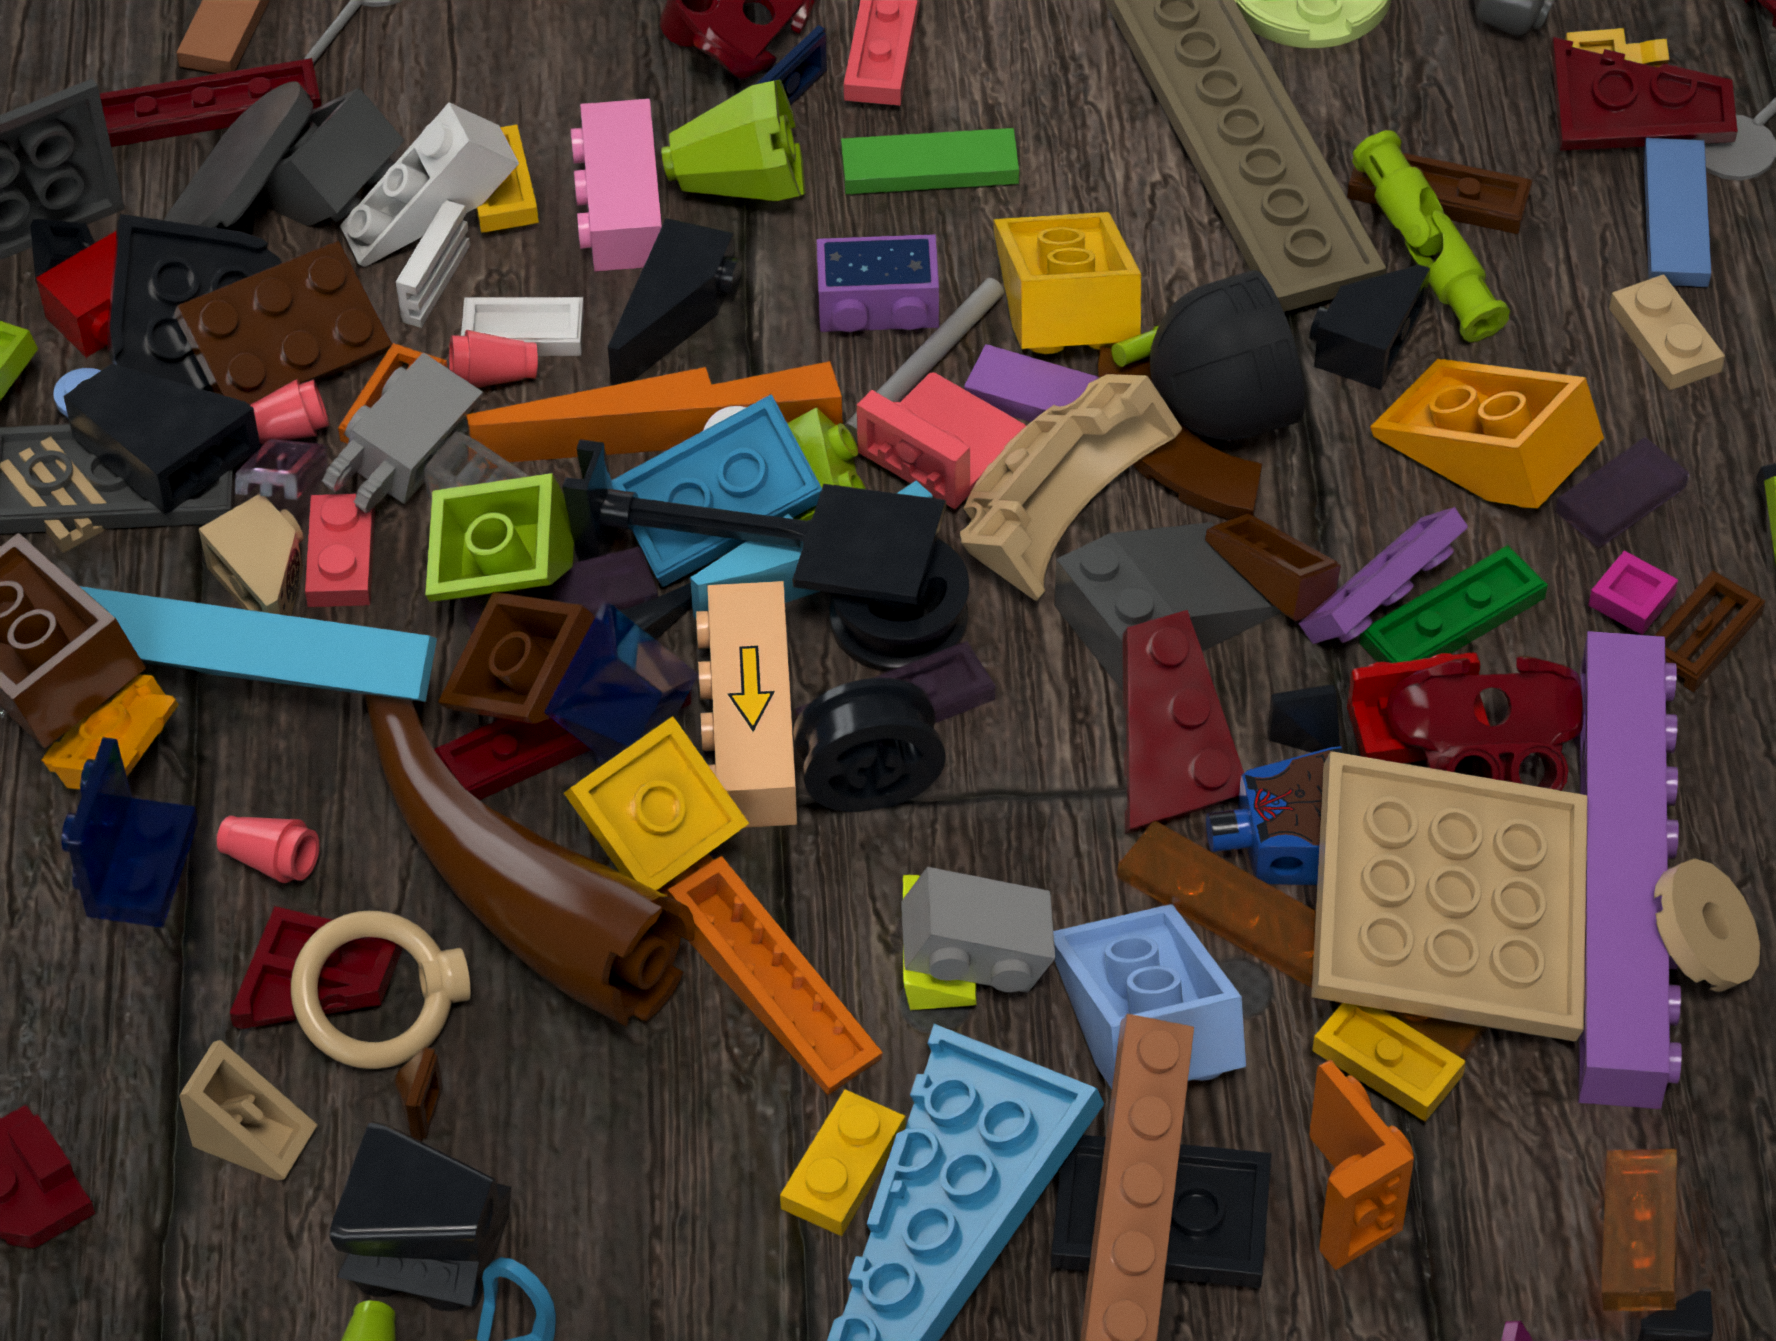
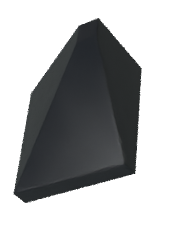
[30,219,95,282]
[1267,685,1340,753]

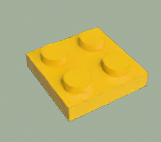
[564,716,750,890]

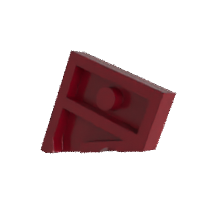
[229,906,403,1029]

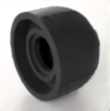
[1150,270,1305,440]

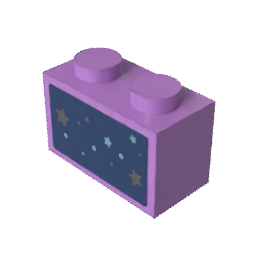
[817,234,939,332]

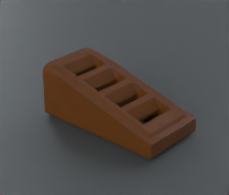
[1205,513,1341,621]

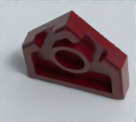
[0,1104,95,1249]

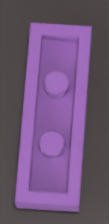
[1299,507,1468,644]

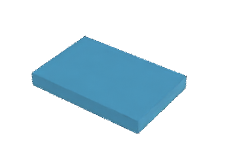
[611,394,822,587]

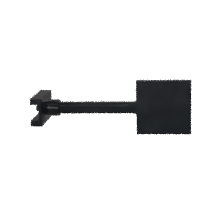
[562,440,946,604]

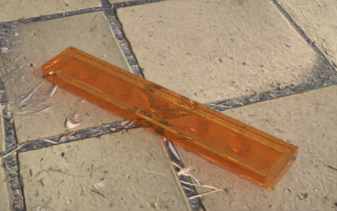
[1117,820,1488,1059]

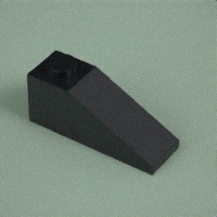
[608,218,742,386]

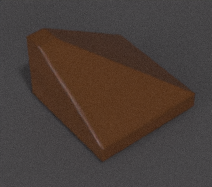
[395,1047,443,1141]

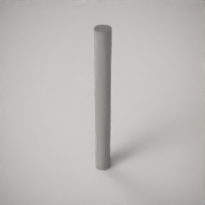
[844,278,1004,443]

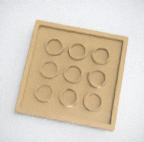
[1312,751,1587,1041]

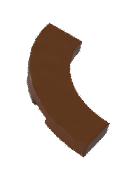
[1098,347,1262,519]

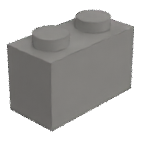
[901,867,1055,993]

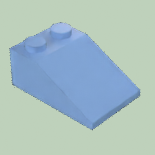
[1053,904,1246,1089]

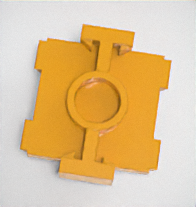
[41,674,179,792]

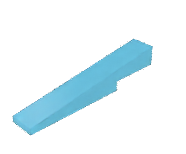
[80,586,437,702]

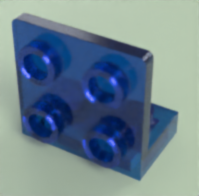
[61,737,198,928]

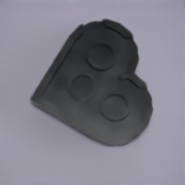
[107,214,282,391]

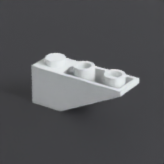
[340,102,519,267]

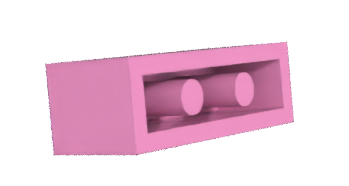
[571,99,662,272]

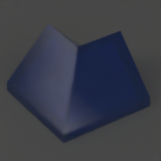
[544,603,698,762]

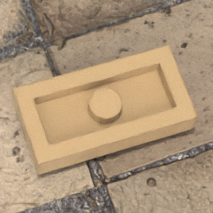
[1609,274,1725,390]

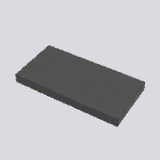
[0,424,236,534]

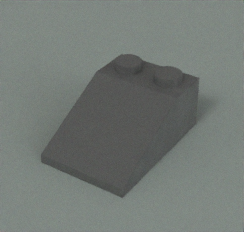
[1054,522,1281,691]

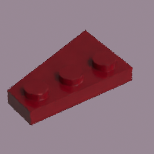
[1551,37,1738,151]

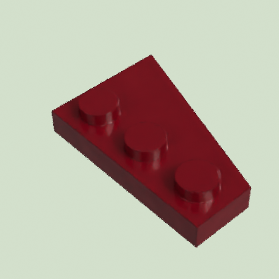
[1122,610,1244,834]

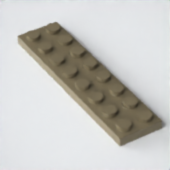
[1104,0,1387,312]

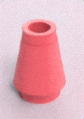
[449,330,538,388]
[250,379,330,444]
[217,815,319,883]

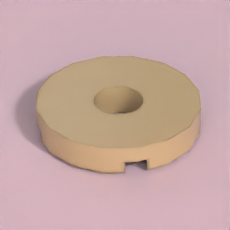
[1654,859,1760,992]

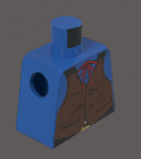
[1206,746,1343,885]

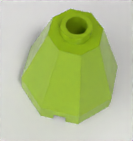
[661,79,806,201]

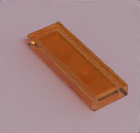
[1601,1149,1679,1311]

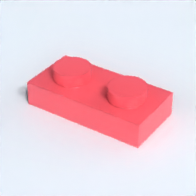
[305,494,375,607]

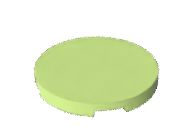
[1234,0,1392,48]

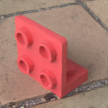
[857,373,1026,509]

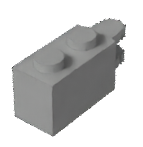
[322,352,483,513]

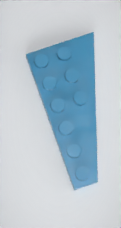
[827,1024,1104,1341]

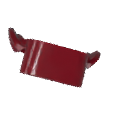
[660,0,816,80]
[1386,656,1583,791]

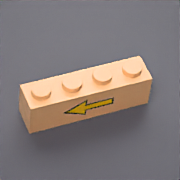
[696,581,797,828]

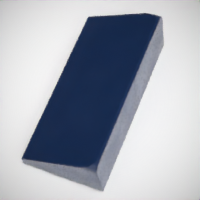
[755,25,827,105]

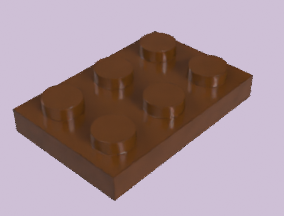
[174,240,393,405]

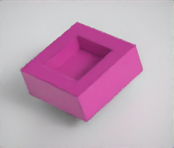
[1588,550,1678,635]

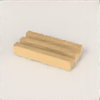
[0,436,106,553]

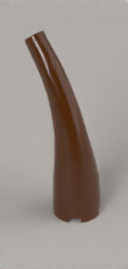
[365,694,695,1027]

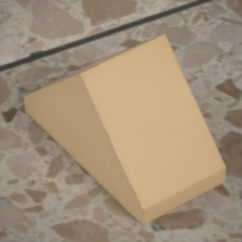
[179,1040,317,1181]

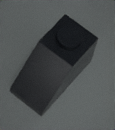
[1309,265,1430,390]

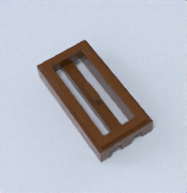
[1654,570,1766,692]

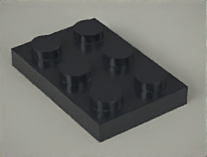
[1051,1135,1272,1288]

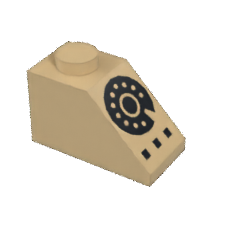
[199,493,304,616]

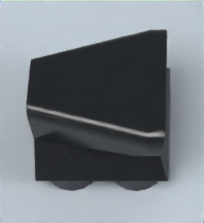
[330,1121,512,1312]

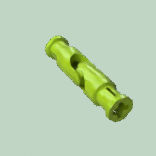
[1352,130,1510,342]

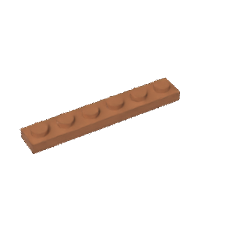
[1080,1013,1194,1341]

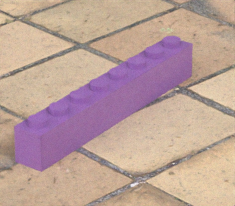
[1579,631,1682,1109]

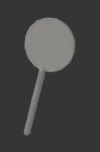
[1705,97,1776,181]

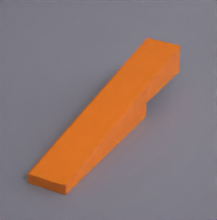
[466,361,843,465]
[588,828,883,1095]

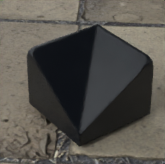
[1630,1289,1713,1341]

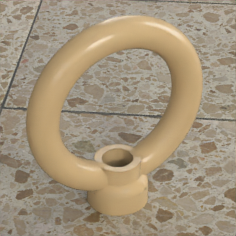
[291,911,470,1069]

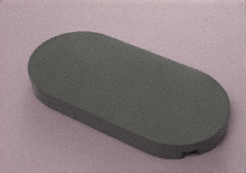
[164,81,313,228]

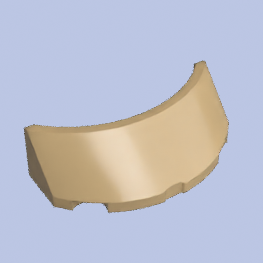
[960,374,1182,601]

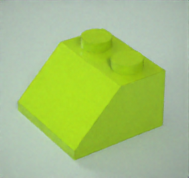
[425,473,574,602]

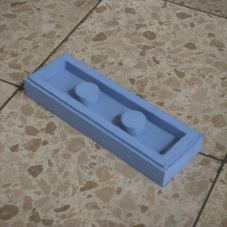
[1643,138,1711,287]

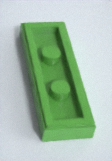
[841,128,1019,194]

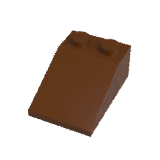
[0,533,146,749]

